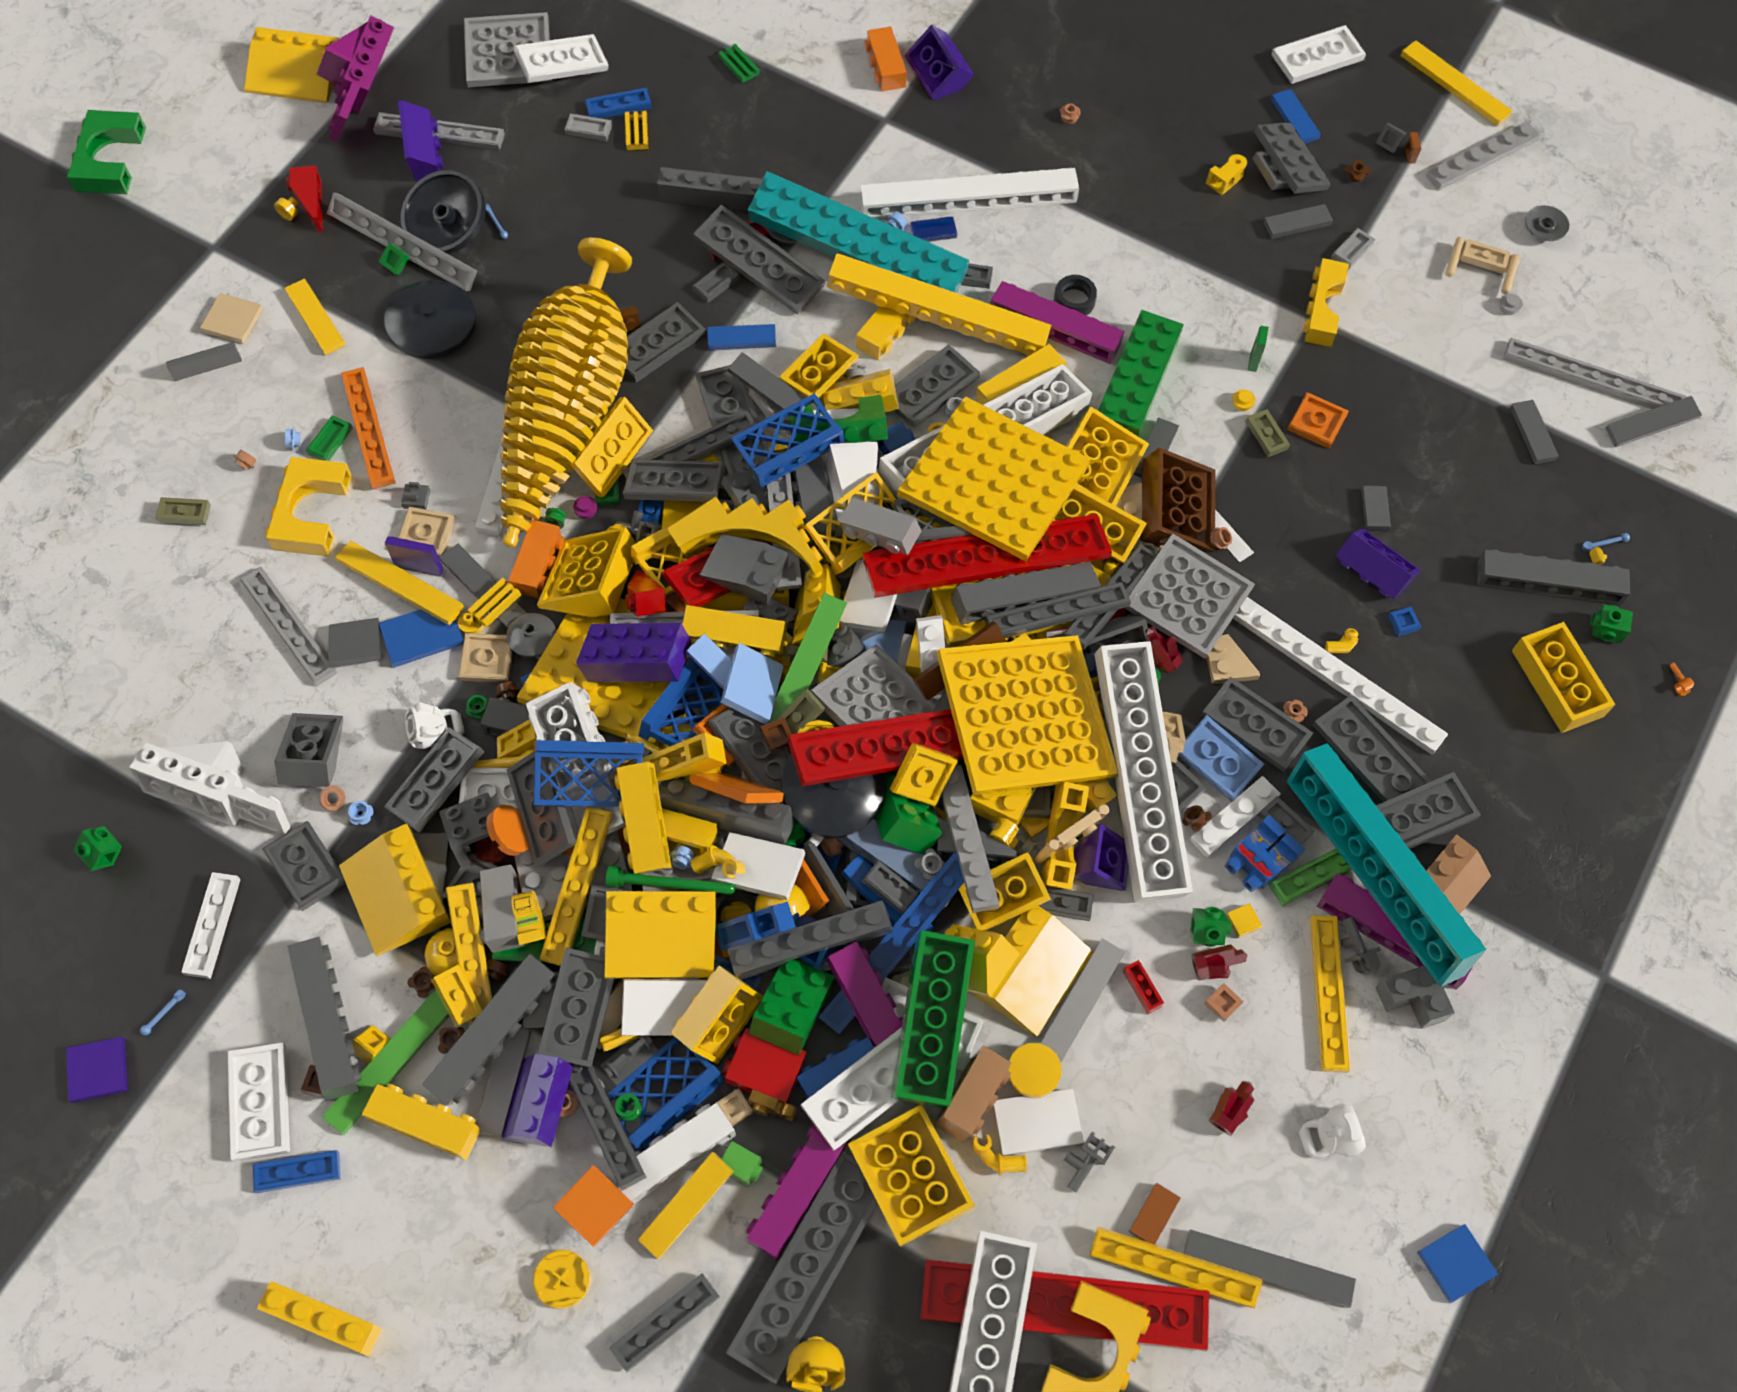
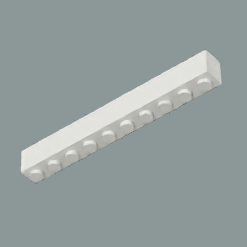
[860,168,1079,219]

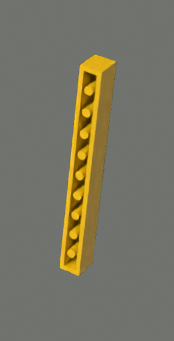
[826,253,1051,356]

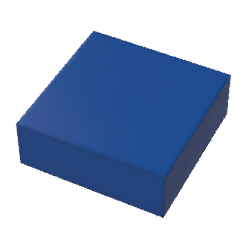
[1387,606,1421,637]

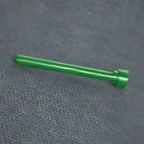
[606,866,735,894]

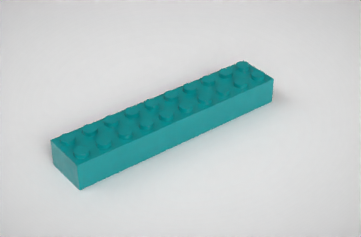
[748,171,970,293]
[1287,743,1487,987]

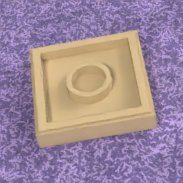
[200,293,263,344]
[398,507,456,559]
[458,633,513,683]

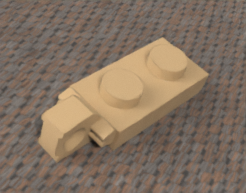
[1162,711,1186,763]

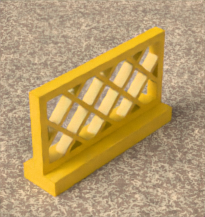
[804,472,912,575]
[630,515,710,597]

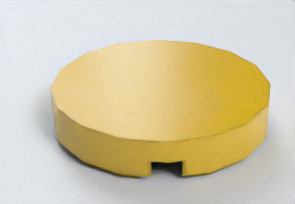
[1008,1043,1062,1098]
[533,1250,591,1309]

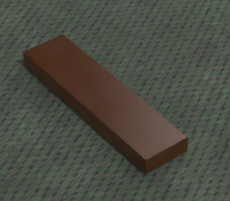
[913,621,1007,701]

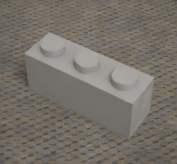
[838,497,921,555]
[477,865,524,953]

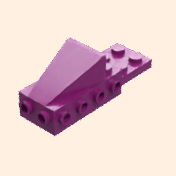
[316,15,395,142]

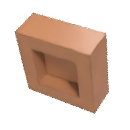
[1204,983,1244,1022]

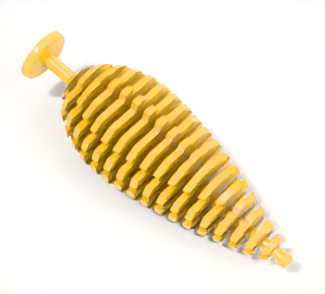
[500,237,632,548]

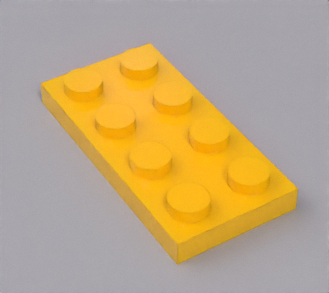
[570,397,653,497]

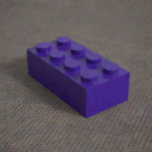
[576,623,692,682]

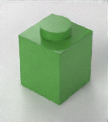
[722,1141,763,1187]

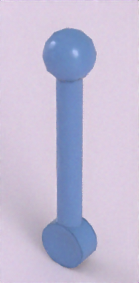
[485,204,508,239]
[1582,533,1630,552]
[140,990,186,1035]

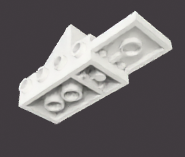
[813,408,886,537]
[526,682,626,839]
[129,741,291,835]

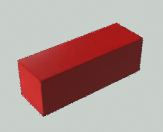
[1123,960,1164,1015]

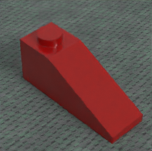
[286,166,323,232]
[625,570,666,617]

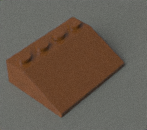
[1140,447,1215,553]

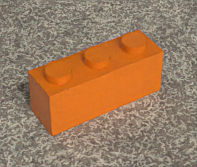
[864,26,907,92]
[508,520,564,599]

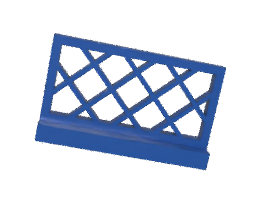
[731,393,845,488]
[638,657,723,746]
[533,740,644,807]
[606,1037,724,1153]

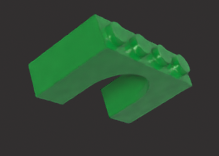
[67,110,146,195]
[788,395,888,443]

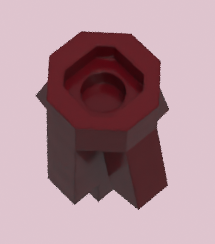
[1145,626,1183,673]
[1191,944,1247,981]
[1208,1081,1255,1136]

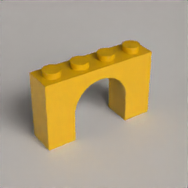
[265,457,352,557]
[1040,1281,1151,1392]

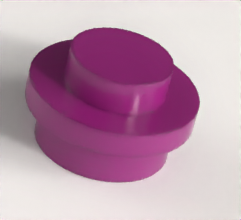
[573,496,597,519]

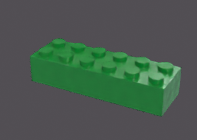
[1098,309,1184,437]
[890,930,975,1109]

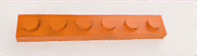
[341,367,396,490]

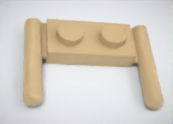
[1445,237,1520,294]
[1032,805,1109,866]

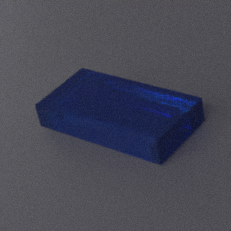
[910,216,957,242]

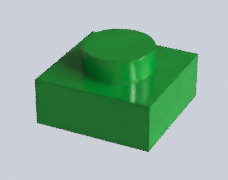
[379,243,410,275]

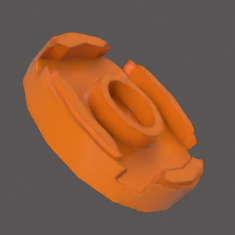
[487,804,530,856]

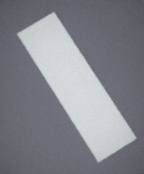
[1215,510,1254,562]

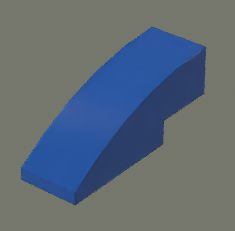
[715,901,796,952]

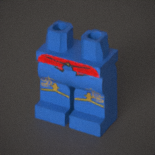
[1225,815,1305,892]

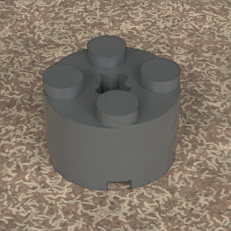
[819,621,866,667]

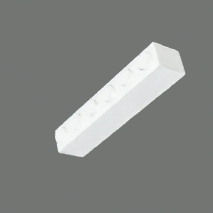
[604,1103,736,1204]

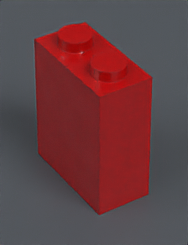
[722,1028,806,1104]

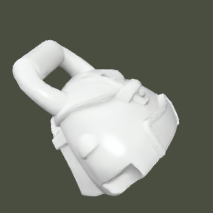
[405,703,465,749]
[1299,1104,1366,1158]

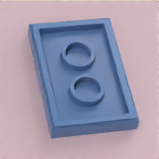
[1178,715,1264,802]

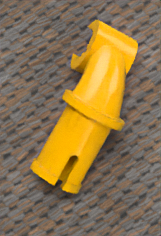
[691,846,745,879]
[972,1134,1027,1176]

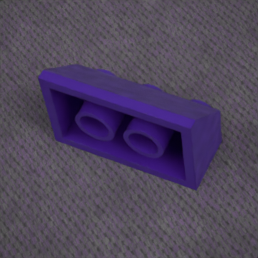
[904,24,974,100]
[398,101,444,182]
[1336,528,1421,598]
[501,1054,573,1147]

